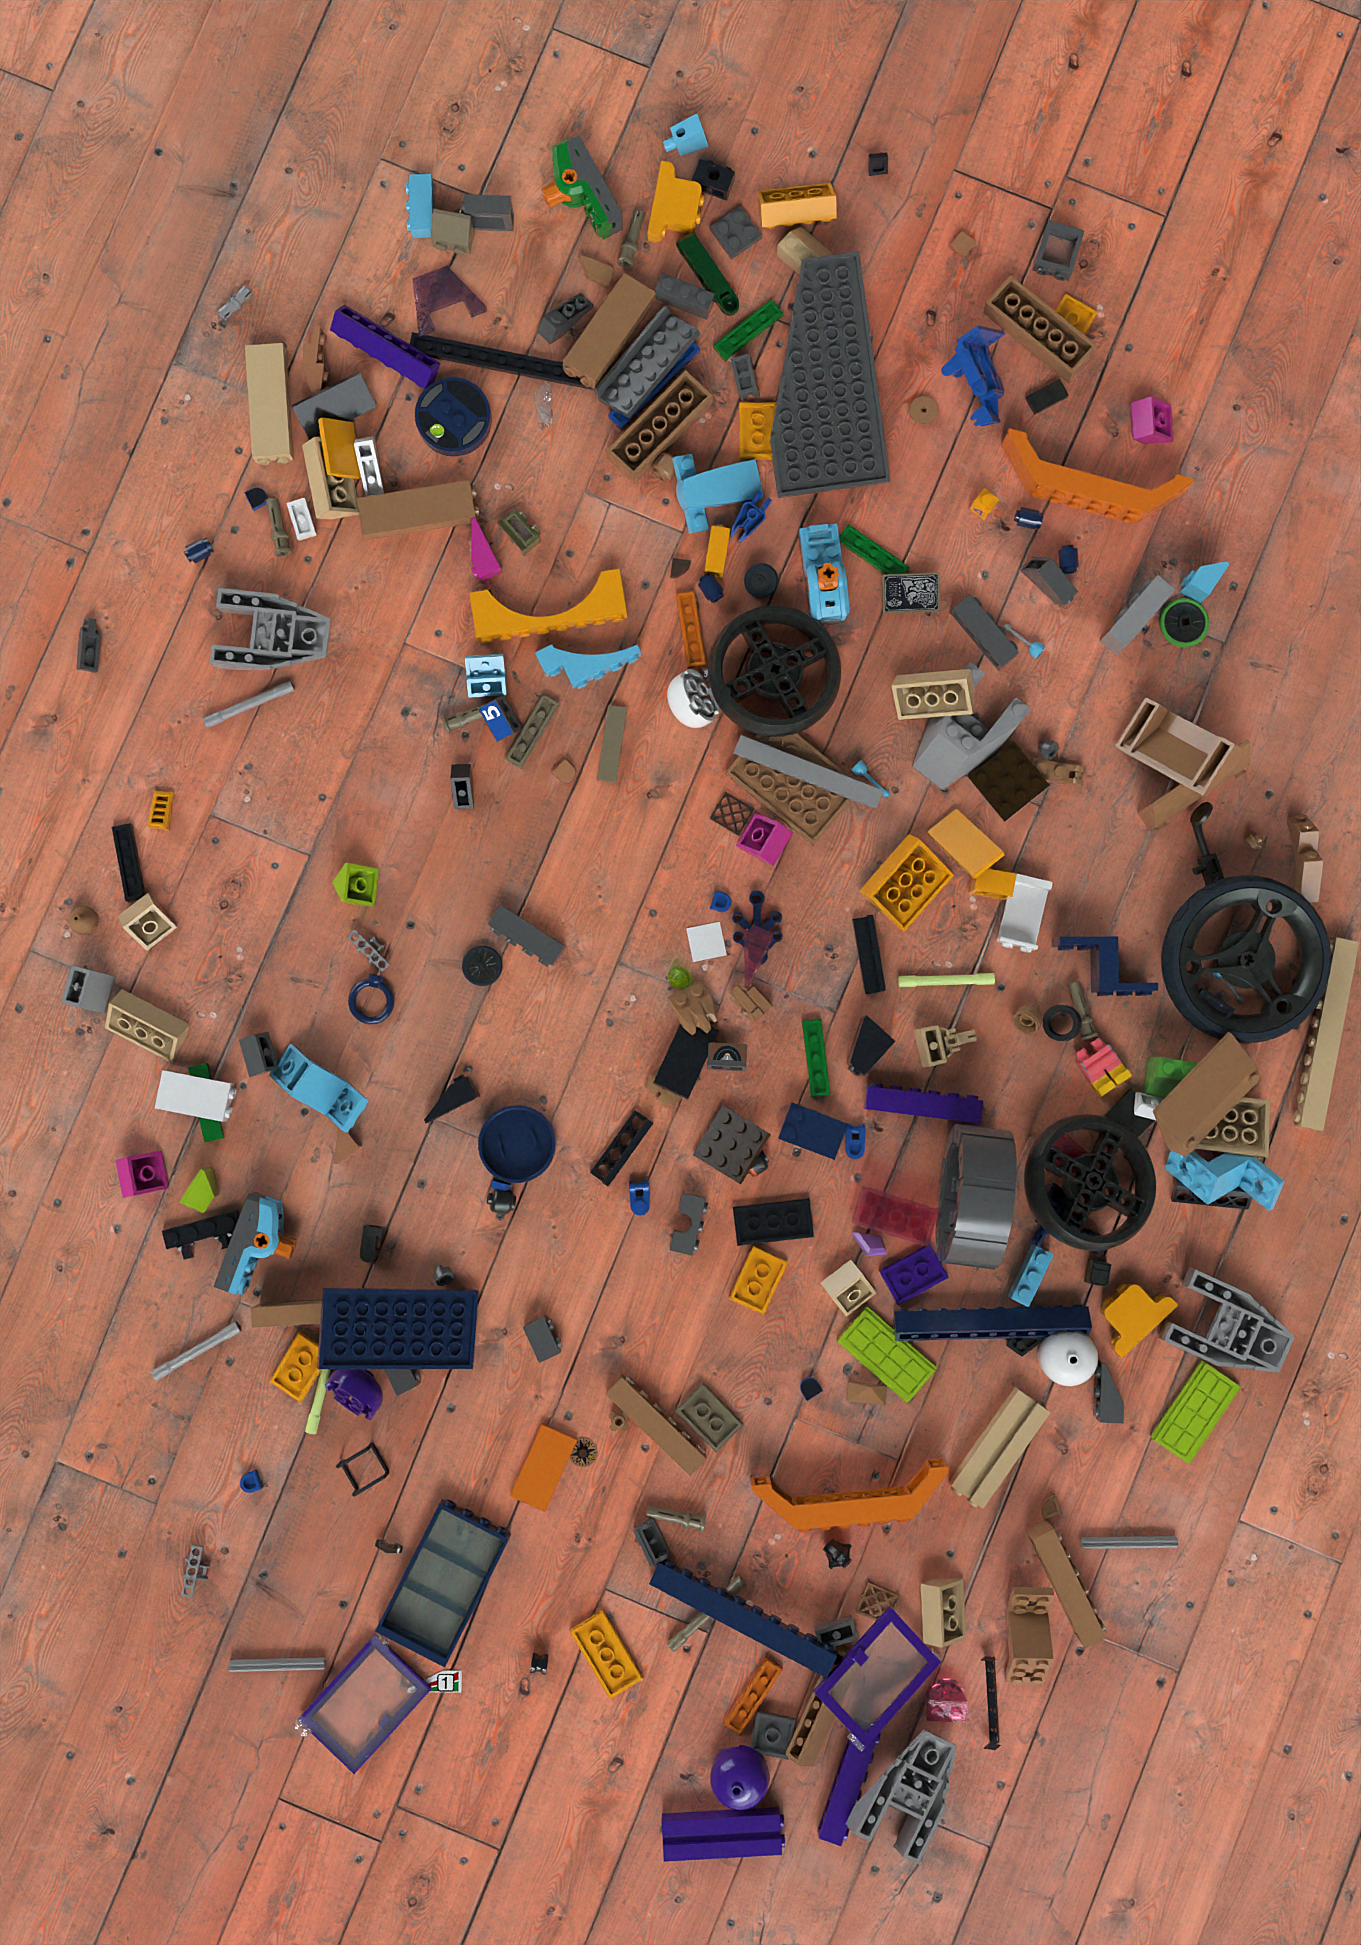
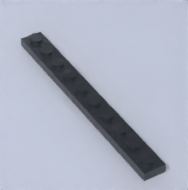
[410,332,593,390]

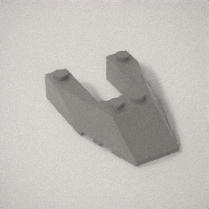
[209,588,331,670]
[912,662,1031,790]
[1158,1267,1295,1373]
[846,1729,957,1864]

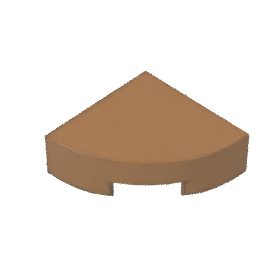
[1042,1494,1063,1520]

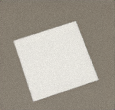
[686,922,727,962]

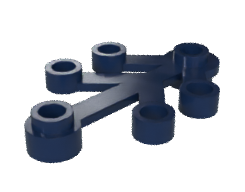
[732,891,783,965]

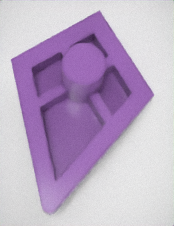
[852,1232,887,1256]

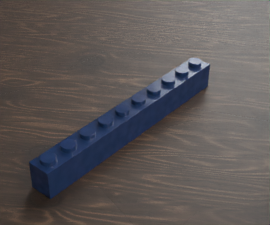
[893,1305,1092,1341]
[649,1559,838,1678]

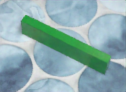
[713,299,783,362]
[839,524,910,575]
[802,1019,830,1097]
[188,1063,225,1143]

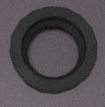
[1043,1005,1082,1041]

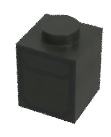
[1084,1256,1112,1287]

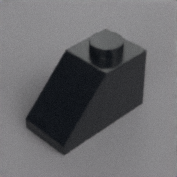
[450,764,474,809]

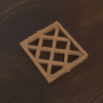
[856,1582,901,1626]

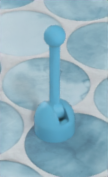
[851,760,890,797]

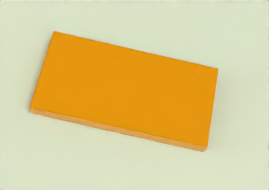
[927,809,1004,879]
[570,1609,643,1699]

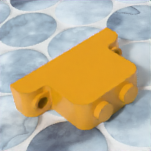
[647,161,705,243]
[1100,1282,1178,1358]

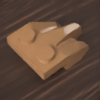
[667,980,717,1036]

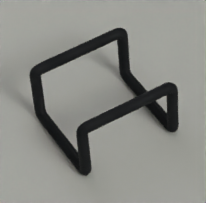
[336,1443,389,1497]

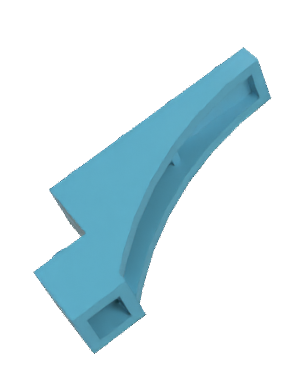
[535,644,641,689]

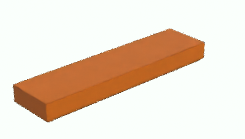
[676,591,706,669]
[723,1656,783,1736]

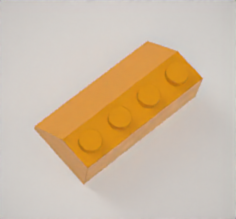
[757,182,837,229]

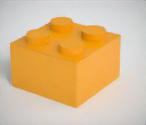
[969,866,1017,900]

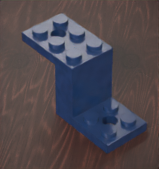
[1052,936,1158,996]

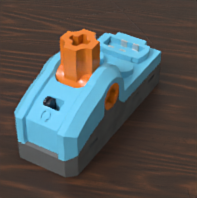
[798,524,850,626]
[214,1192,297,1295]

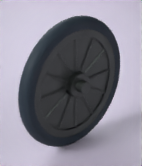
[462,946,502,986]

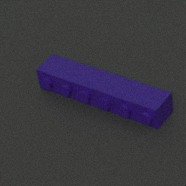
[330,305,440,389]
[864,1083,983,1124]
[817,1718,881,1846]

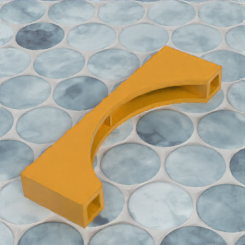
[469,569,627,643]

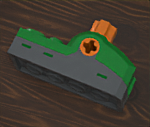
[541,133,623,240]

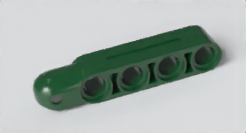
[676,232,739,316]

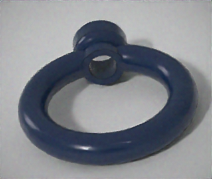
[348,974,394,1024]

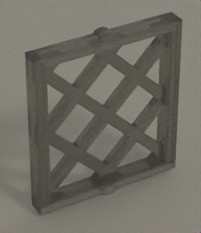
[709,791,755,836]

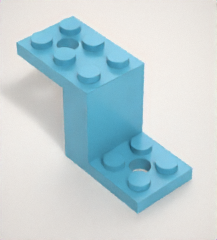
[269,1043,369,1133]
[1164,1150,1285,1211]

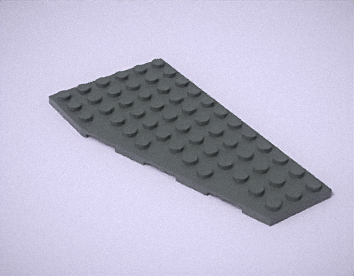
[770,251,890,498]

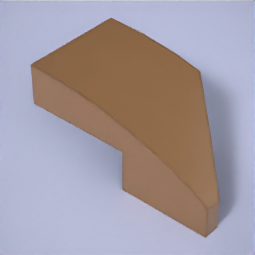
[578,255,614,288]

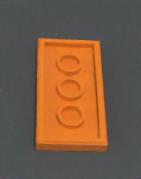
[510,1423,577,1512]

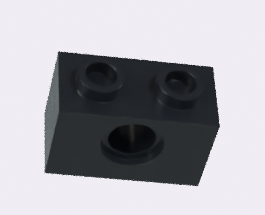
[692,159,735,201]

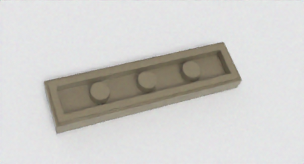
[505,694,560,769]
[597,705,627,783]

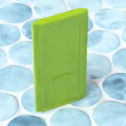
[837,1306,937,1403]
[1150,1360,1241,1464]

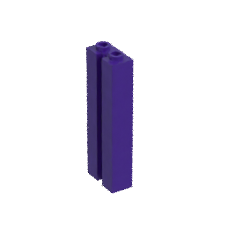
[662,1807,786,1862]

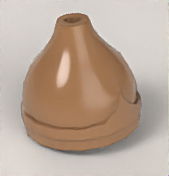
[68,906,99,935]
[1012,1004,1042,1035]

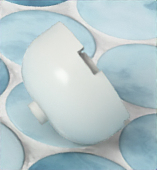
[667,669,719,728]
[1037,1330,1098,1386]

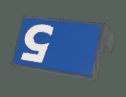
[478,695,522,742]

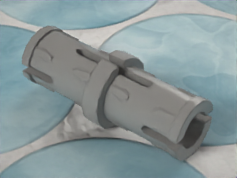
[217,285,253,321]

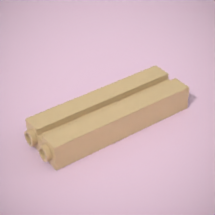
[245,343,294,465]
[948,1387,1051,1509]

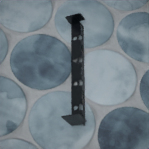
[981,1656,1001,1750]

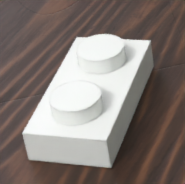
[287,498,317,541]

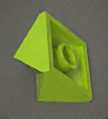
[332,863,379,906]
[179,1167,219,1213]

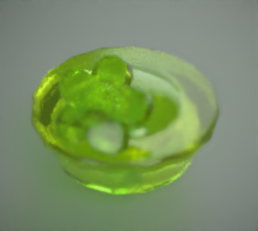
[668,967,691,989]

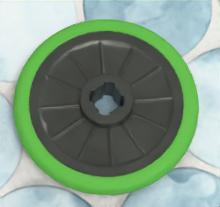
[1159,598,1209,647]

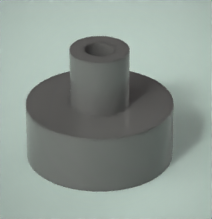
[1038,739,1059,760]
[433,1265,454,1286]

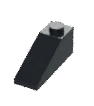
[424,1075,480,1123]

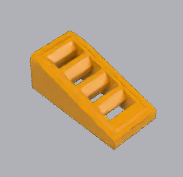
[147,790,174,831]

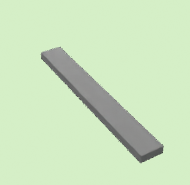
[734,735,883,809]

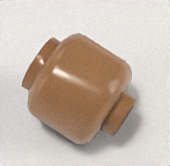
[653,452,677,481]

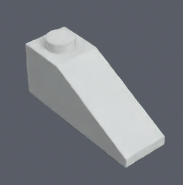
[354,436,385,497]

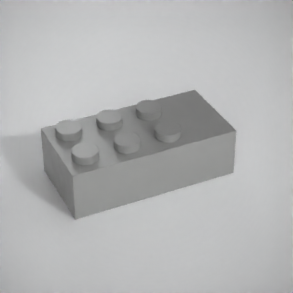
[1100,575,1176,655]

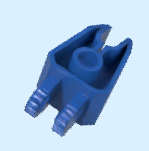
[730,491,772,543]

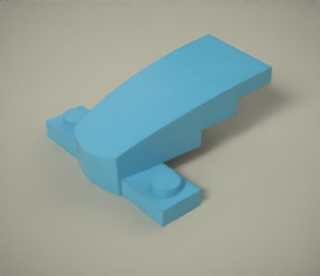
[672,454,764,534]

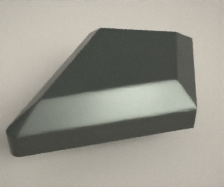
[1006,1337,1044,1357]

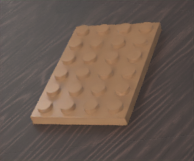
[725,715,851,846]

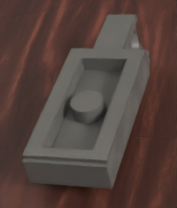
[76,618,101,673]

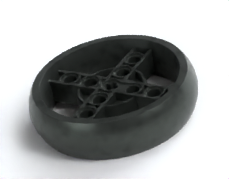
[708,605,841,737]
[1024,1114,1156,1251]

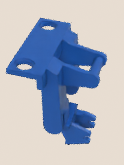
[941,325,1005,427]

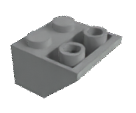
[61,966,116,1013]

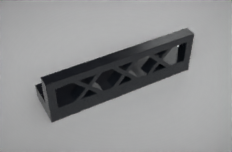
[852,915,886,995]
[590,1110,653,1187]
[1171,1176,1252,1209]

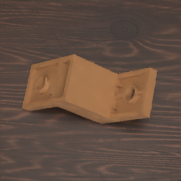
[1005,1587,1054,1685]

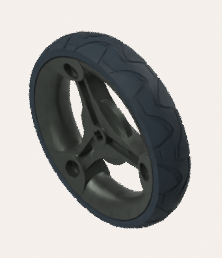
[1161,875,1331,1044]

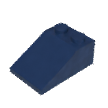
[778,1103,848,1160]

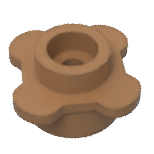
[1245,833,1263,851]
[609,1411,629,1431]

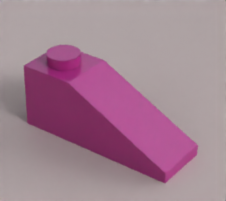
[471,517,502,582]

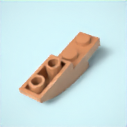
[303,325,330,394]

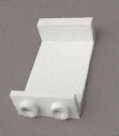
[997,873,1053,953]
[155,1070,236,1122]

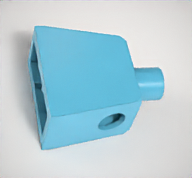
[663,114,709,156]

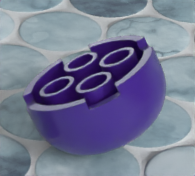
[324,1369,383,1420]
[710,1745,770,1810]

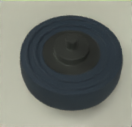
[744,563,779,598]

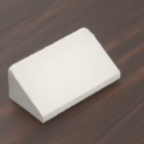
[1134,1092,1164,1120]

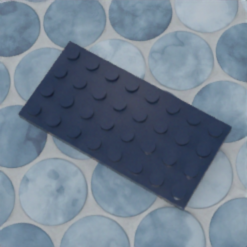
[317,1288,478,1369]

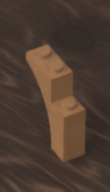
[1287,814,1324,903]

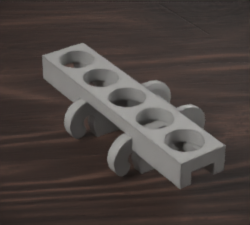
[347,930,390,972]
[181,1544,211,1598]

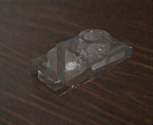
[534,381,554,430]

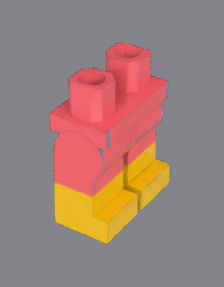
[1074,1037,1132,1096]

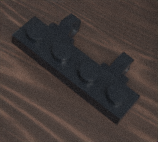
[162,1210,240,1260]

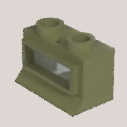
[497,509,541,556]

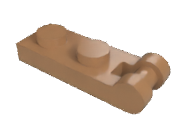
[1032,758,1086,787]

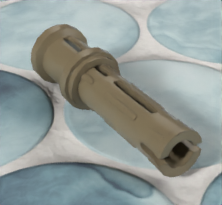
[617,209,646,268]
[266,497,292,557]
[441,704,486,734]
[1068,981,1099,1040]
[646,1505,706,1532]

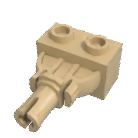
[914,1025,977,1067]

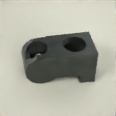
[360,1224,385,1263]

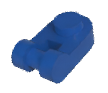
[845,1124,865,1159]
[629,1180,650,1216]

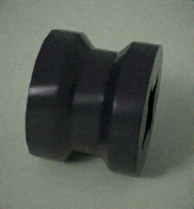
[530,1653,549,1675]

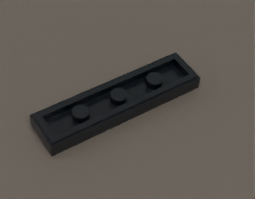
[112,823,145,902]

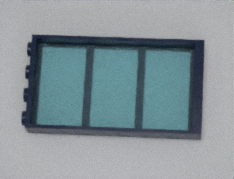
[375,1499,511,1667]

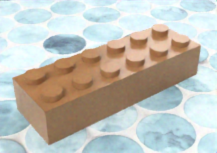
[983,275,1098,383]
[606,370,713,483]
[1026,1520,1106,1649]

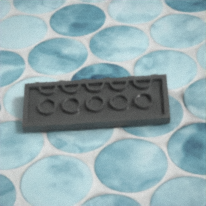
[594,306,700,419]

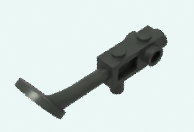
[1190,802,1224,886]

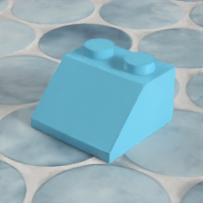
[1180,561,1230,604]

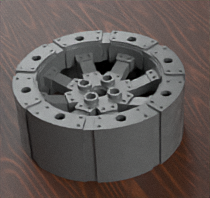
[935,1124,1017,1270]

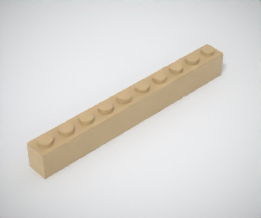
[1293,937,1359,1131]

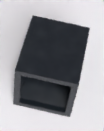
[847,1015,896,1076]

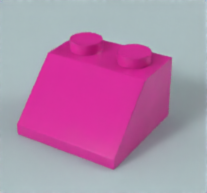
[1131,396,1173,444]
[736,813,793,866]
[116,1151,169,1198]

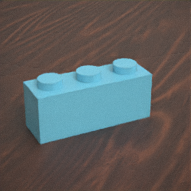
[406,174,434,238]
[1007,1244,1054,1307]

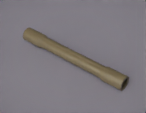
[667,1576,746,1652]

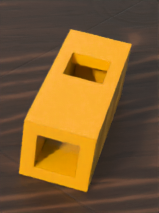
[704,524,731,578]

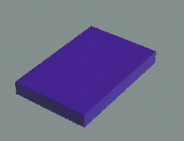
[879,1243,949,1305]

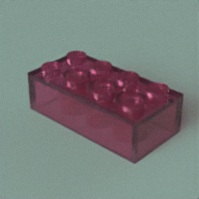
[851,1185,939,1247]

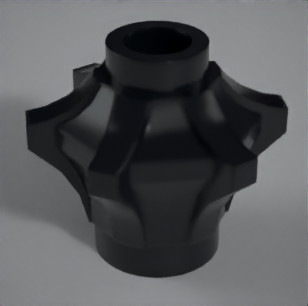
[823,1538,852,1569]

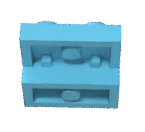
[465,654,507,697]

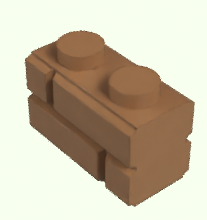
[730,977,773,1021]

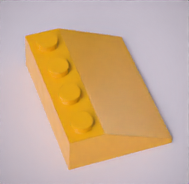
[859,834,954,932]

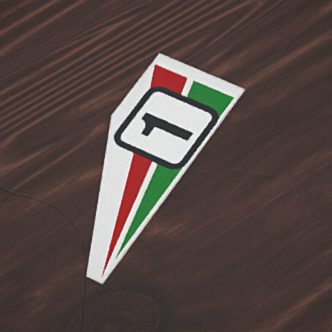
[408,1671,462,1693]

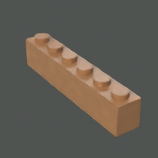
[606,1374,707,1476]
[785,1646,858,1767]

